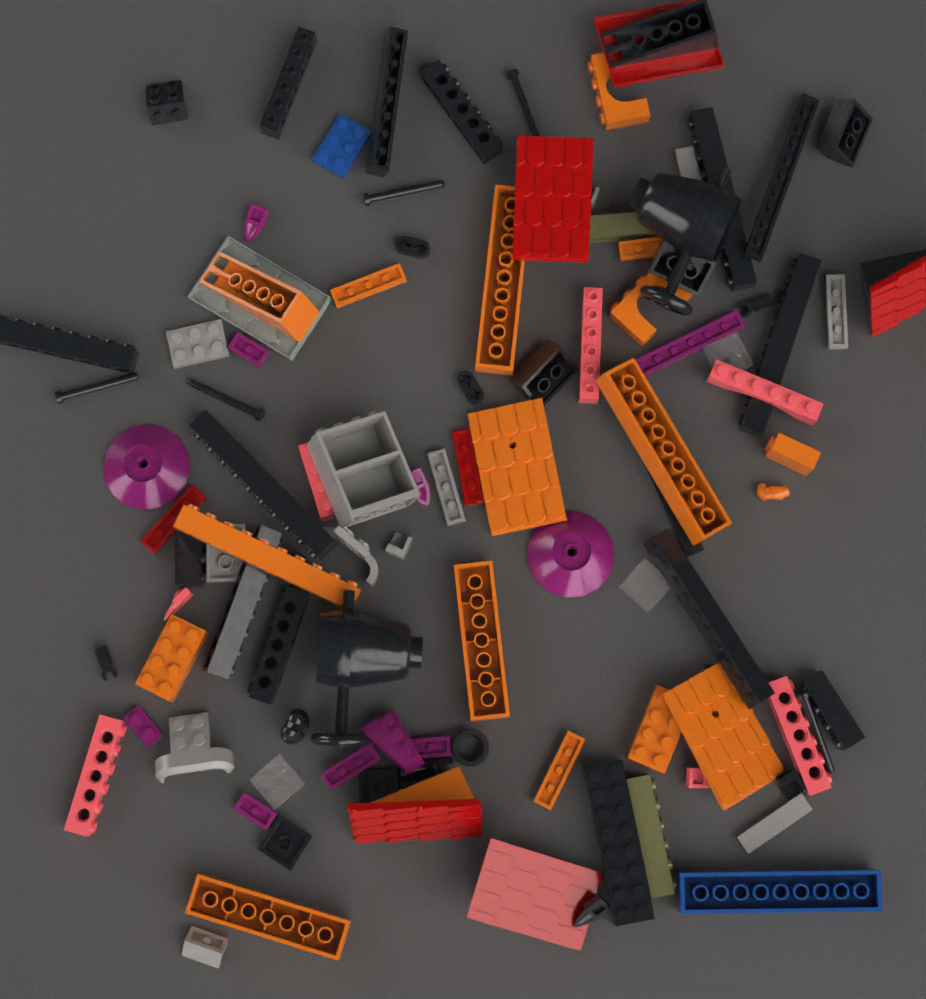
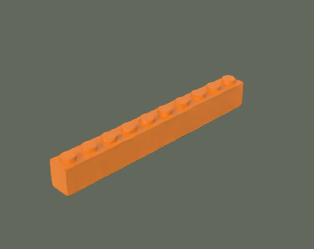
[173,504,361,608]

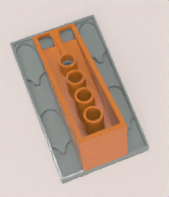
[187,236,332,361]

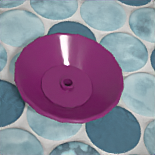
[103,424,190,510]
[527,511,615,598]

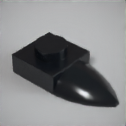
[574,893,611,927]

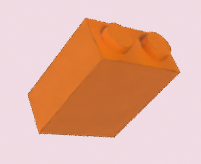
[764,433,821,476]

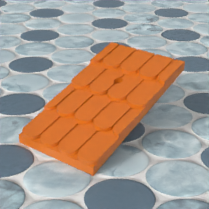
[468,398,567,536]
[663,663,785,811]

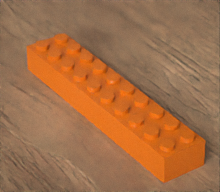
[475,185,525,376]
[595,358,732,546]

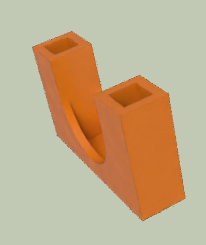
[587,52,650,130]
[609,272,693,347]

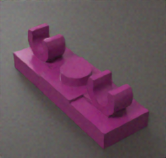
[321,742,381,791]

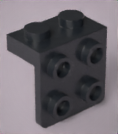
[146,80,188,126]

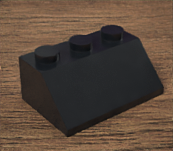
[817,99,873,167]
[648,239,716,297]
[510,340,579,407]
[175,529,207,588]

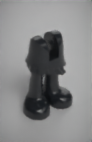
[281,709,310,745]
[398,757,453,789]

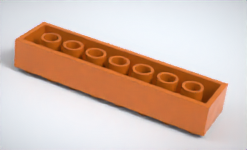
[454,561,510,722]
[185,873,352,961]

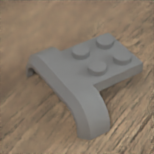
[323,525,379,587]
[155,712,235,783]

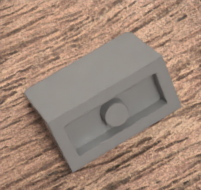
[182,926,229,968]

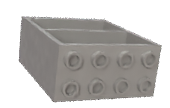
[306,411,420,529]

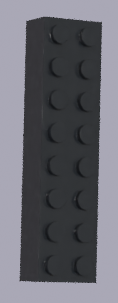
[582,760,655,927]

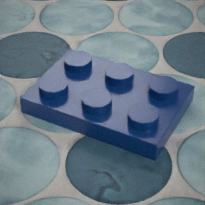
[312,114,372,179]

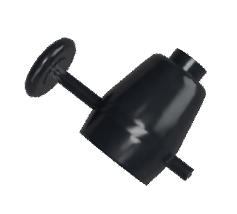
[629,166,742,316]
[311,590,423,748]

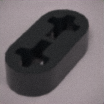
[395,236,430,259]
[457,371,484,405]

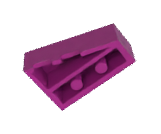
[359,709,425,774]

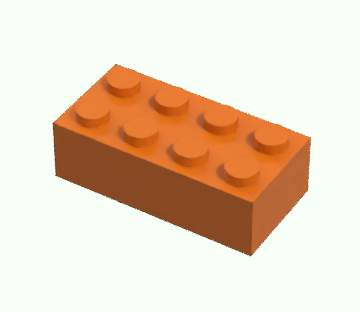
[135,614,209,703]
[626,685,681,774]

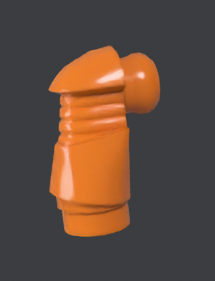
[756,483,789,501]

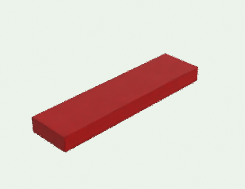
[452,428,484,506]
[140,485,207,554]

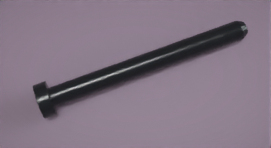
[506,69,540,136]
[363,180,445,206]
[55,373,139,404]
[187,379,265,422]
[796,690,835,774]

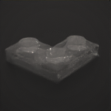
[702,331,754,370]

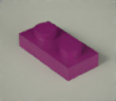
[228,332,270,368]
[123,705,164,748]
[411,736,451,758]
[233,792,278,830]

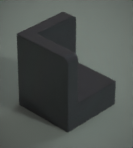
[775,770,807,800]

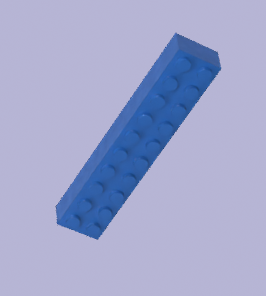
[677,869,883,914]

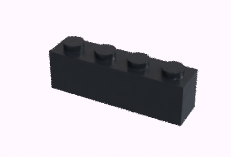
[799,670,866,750]

